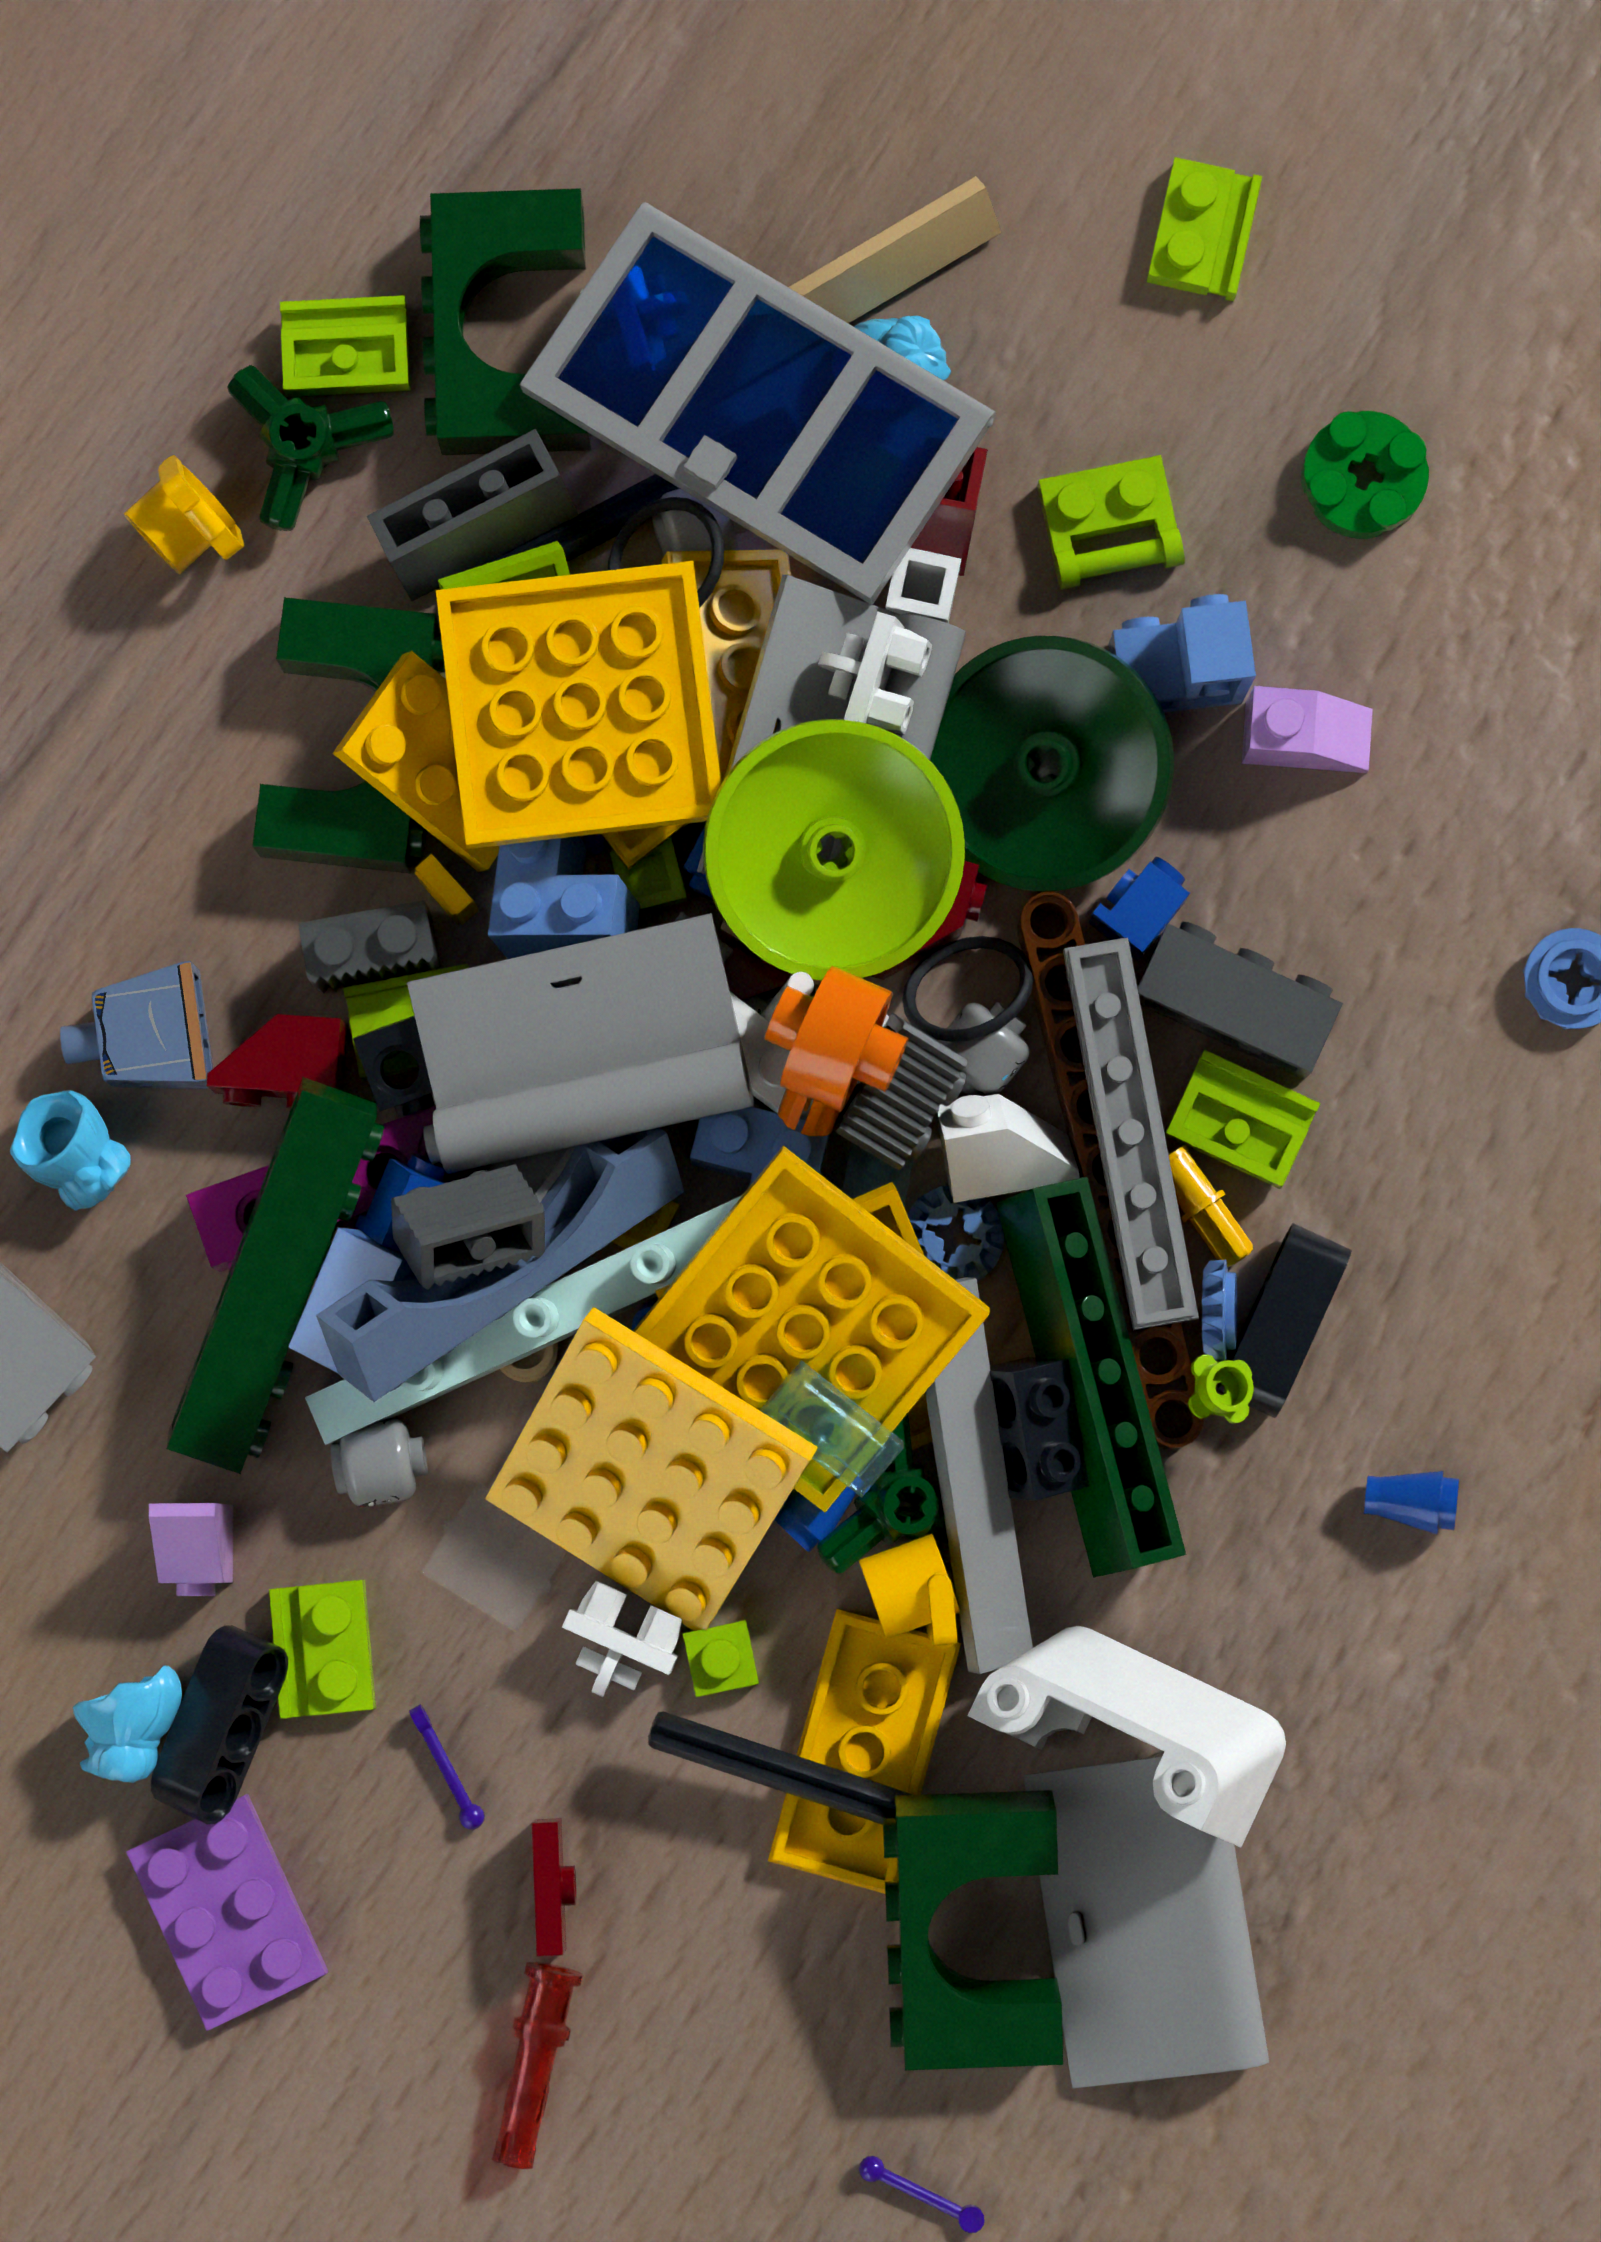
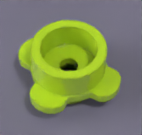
[1188,1354,1254,1424]

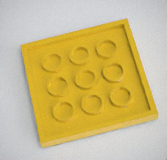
[436,561,721,849]
[633,1145,990,1512]
[485,1307,818,1631]

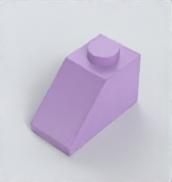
[1242,686,1373,773]
[149,1503,233,1596]

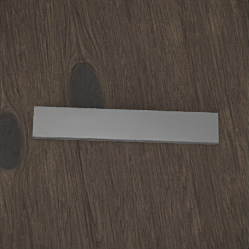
[1063,937,1199,1330]
[925,1277,1033,1674]

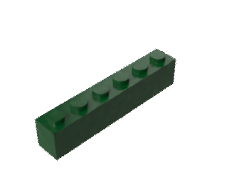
[166,1077,384,1474]
[996,1177,1186,1578]

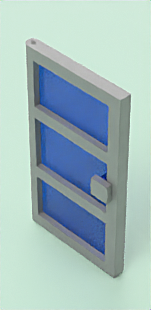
[520,202,996,605]

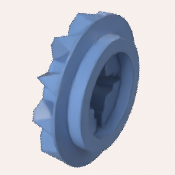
[1522,928,1601,1030]
[907,1186,1004,1281]
[1202,1259,1238,1362]

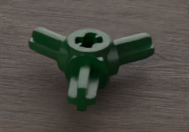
[227,365,394,531]
[817,1413,948,1574]

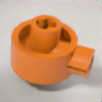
[764,966,908,1136]

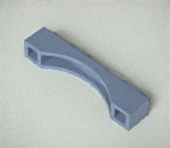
[316,1128,684,1402]

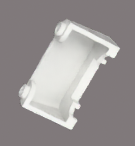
[967,1626,1286,1847]

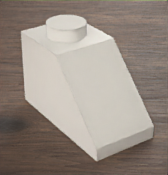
[937,1094,1080,1203]

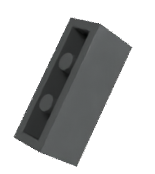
[367,429,579,601]
[1137,921,1343,1080]

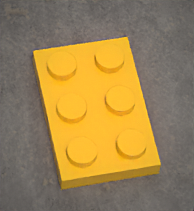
[332,651,500,872]

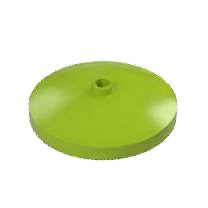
[703,719,965,980]

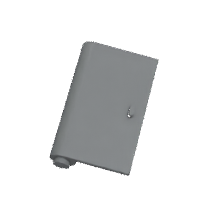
[697,575,966,875]
[407,913,754,1174]
[1023,1754,1269,2089]

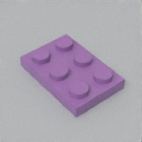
[126,1794,329,2031]

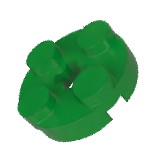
[1301,411,1429,539]

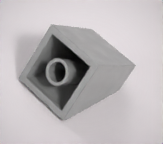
[0,1262,96,1453]

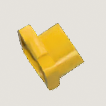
[123,455,244,574]
[858,1534,960,1649]

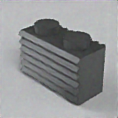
[298,900,441,994]
[833,1013,968,1170]
[391,1164,545,1290]

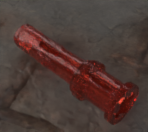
[492,1962,583,2169]

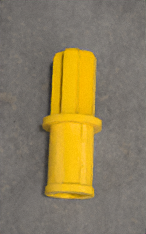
[1169,1145,1253,1268]

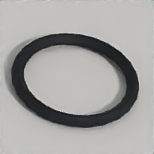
[608,497,724,608]
[902,936,1033,1042]

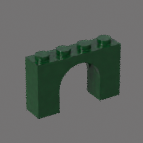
[420,188,591,455]
[252,597,445,874]
[883,1790,1063,2071]

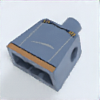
[60,961,213,1089]

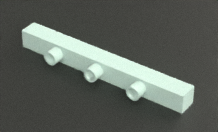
[305,1196,742,1445]

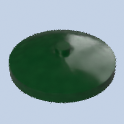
[930,636,1174,892]

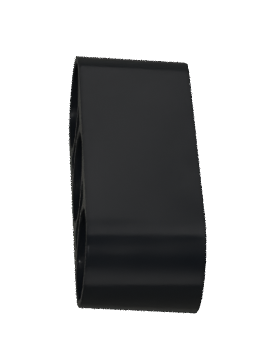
[1216,1223,1352,1418]
[151,1625,288,1825]

